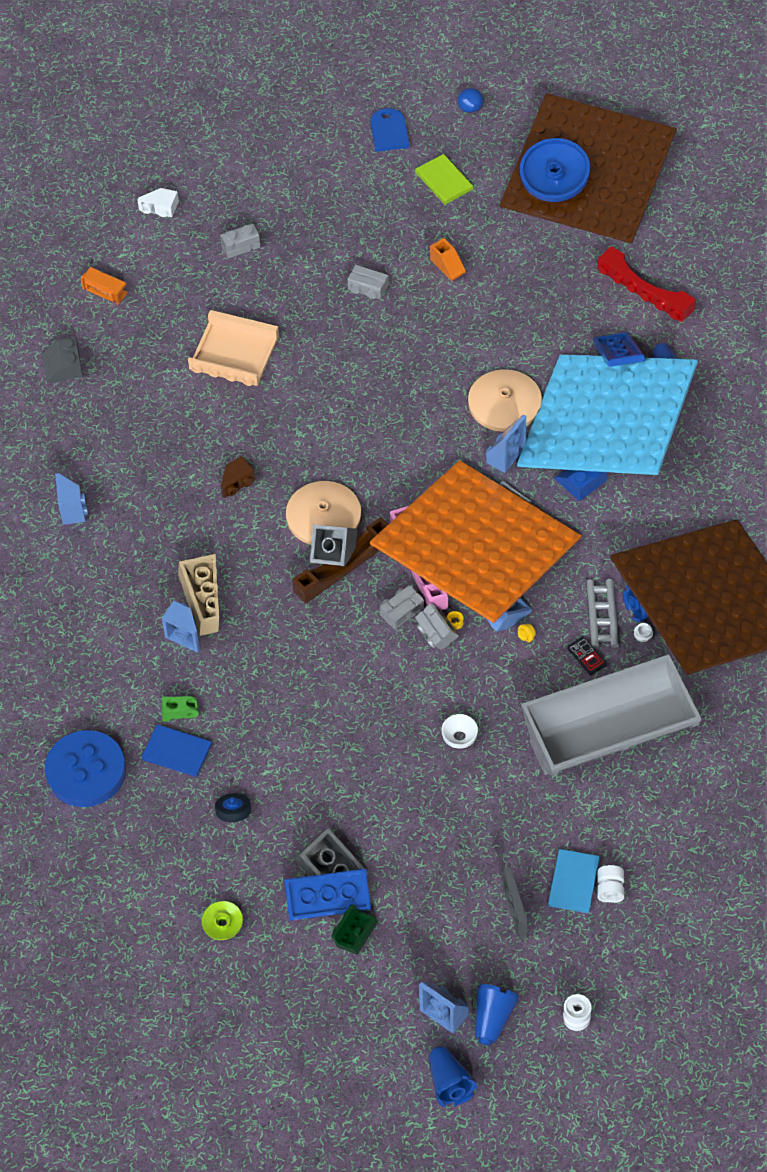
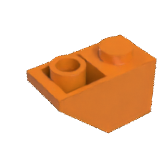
[430,238,466,281]

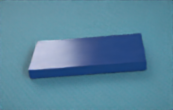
[593,332,645,367]
[284,869,371,921]

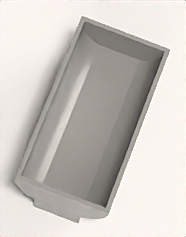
[521,654,701,776]

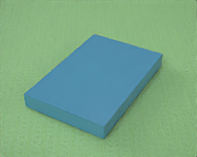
[548,849,599,913]

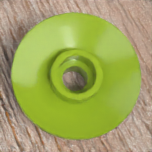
[202,901,243,940]

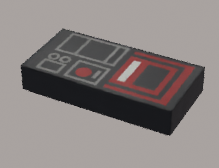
[567,636,606,676]

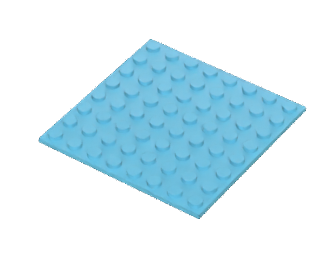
[517,354,698,475]

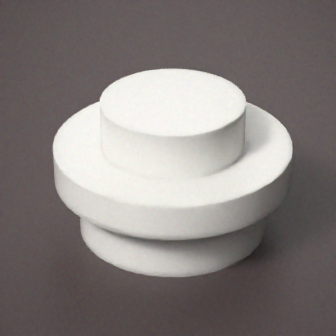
[634,623,653,642]

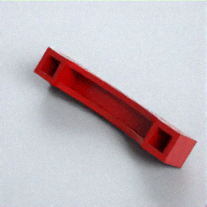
[597,246,696,322]

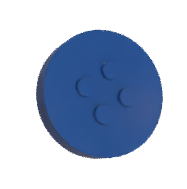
[45,730,126,807]

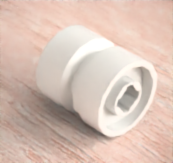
[598,865,624,902]
[563,994,591,1031]

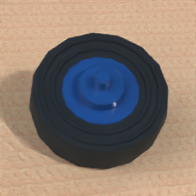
[215,793,251,823]

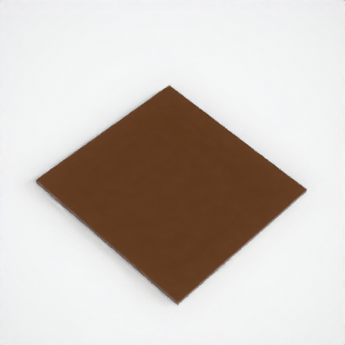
[499,93,677,244]
[610,519,767,675]

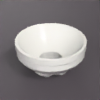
[442,714,478,748]

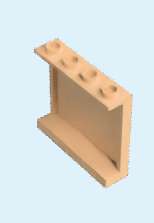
[188,310,279,386]

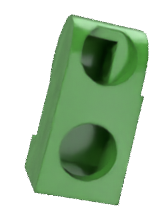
[161,696,199,722]

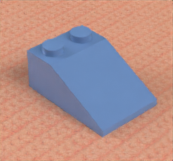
[485,415,526,473]
[419,982,469,1034]

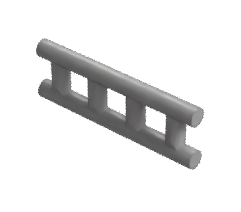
[586,579,619,648]

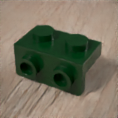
[331,904,378,955]

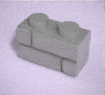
[220,223,260,258]
[348,265,389,300]
[380,586,424,630]
[415,603,459,650]

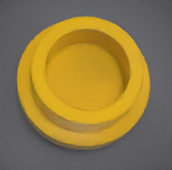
[518,623,536,642]

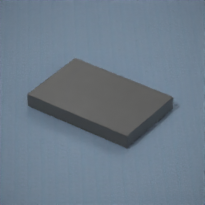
[502,866,528,940]

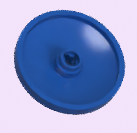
[520,138,590,202]

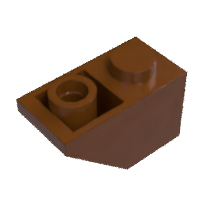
[221,456,255,498]

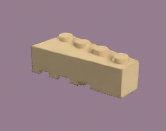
[178,554,219,636]

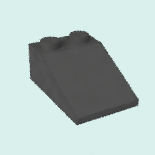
[294,828,369,876]

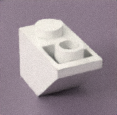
[138,188,179,217]

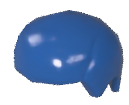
[457,88,484,113]

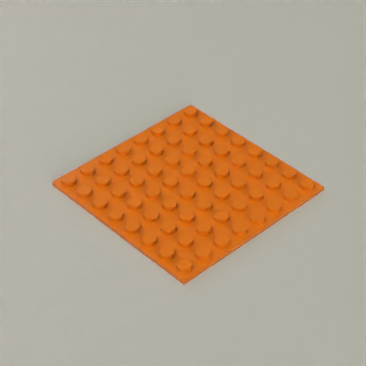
[370,460,582,623]

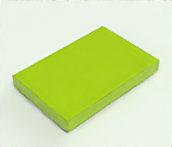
[415,154,473,205]

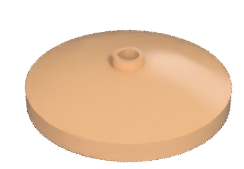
[468,369,542,432]
[286,481,361,545]

